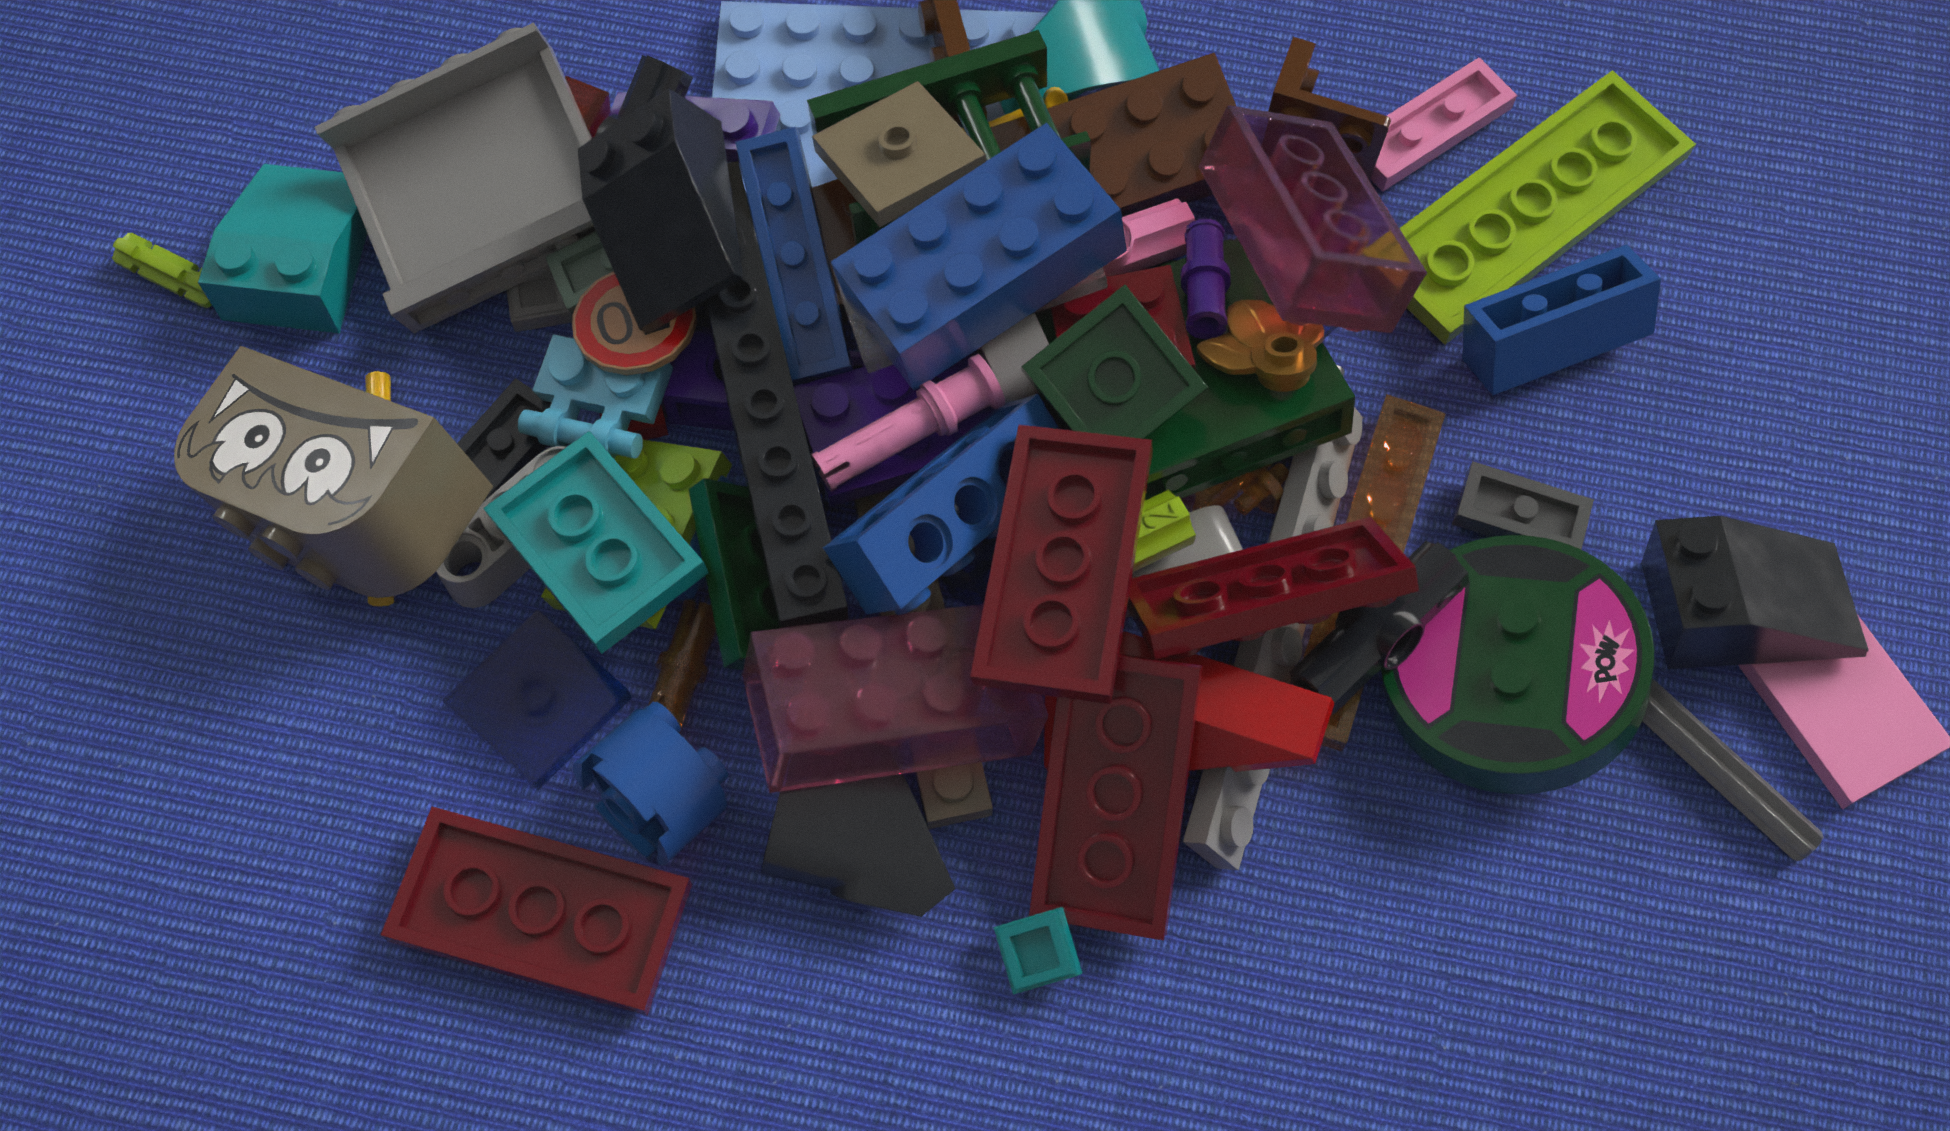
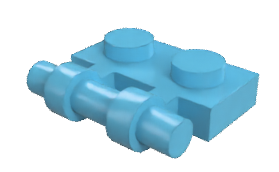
[518,334,673,459]

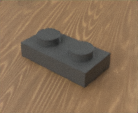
[1452,461,1594,549]

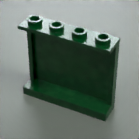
[1035,232,1355,500]

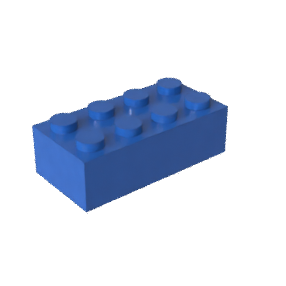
[831,123,1127,391]

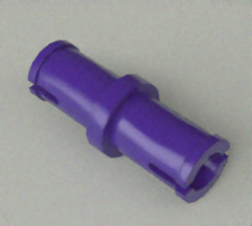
[1180,218,1231,339]

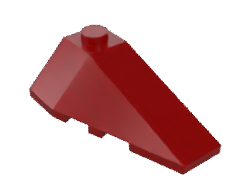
[1044,631,1335,777]

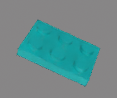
[483,431,709,654]

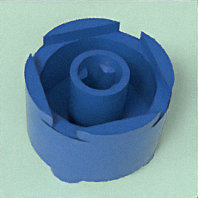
[573,701,729,866]

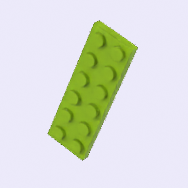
[1362,70,1696,345]

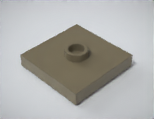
[812,81,986,227]

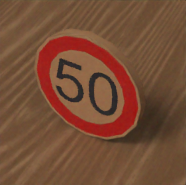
[572,271,698,375]

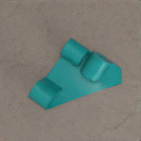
[999,0,1160,115]

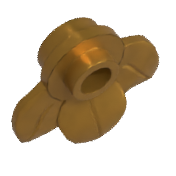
[1197,300,1324,392]

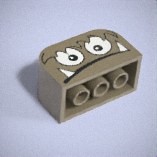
[174,346,493,598]

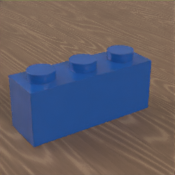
[1462,244,1661,395]

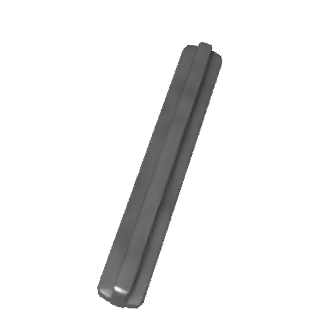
[1642,678,1824,861]

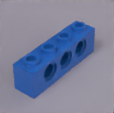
[823,394,1059,615]

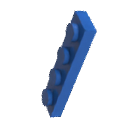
[735,126,854,386]

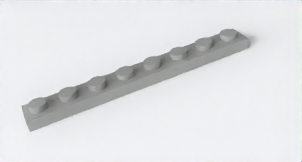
[1183,407,1363,871]

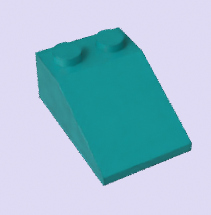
[198,164,367,333]

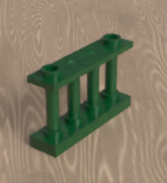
[807,30,1091,245]

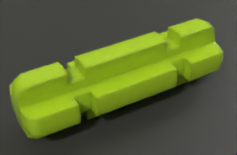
[112,233,212,308]

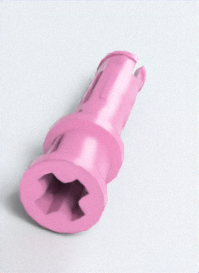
[811,354,1005,492]

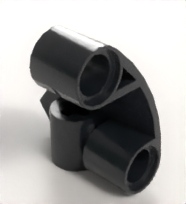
[760,679,956,917]

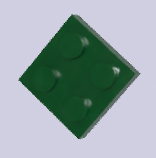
[1021,285,1208,439]

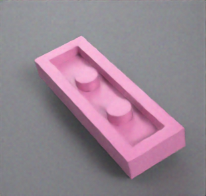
[1371,57,1517,192]

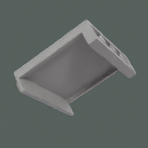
[315,22,596,333]

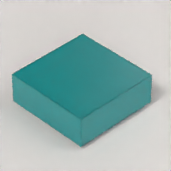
[993,907,1083,994]

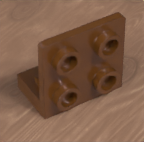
[1256,37,1391,194]

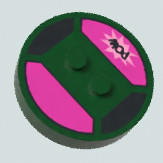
[1381,535,1654,794]

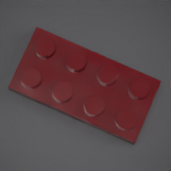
[970,425,1153,704]
[1127,517,1419,660]
[1029,653,1203,941]
[381,806,692,1016]

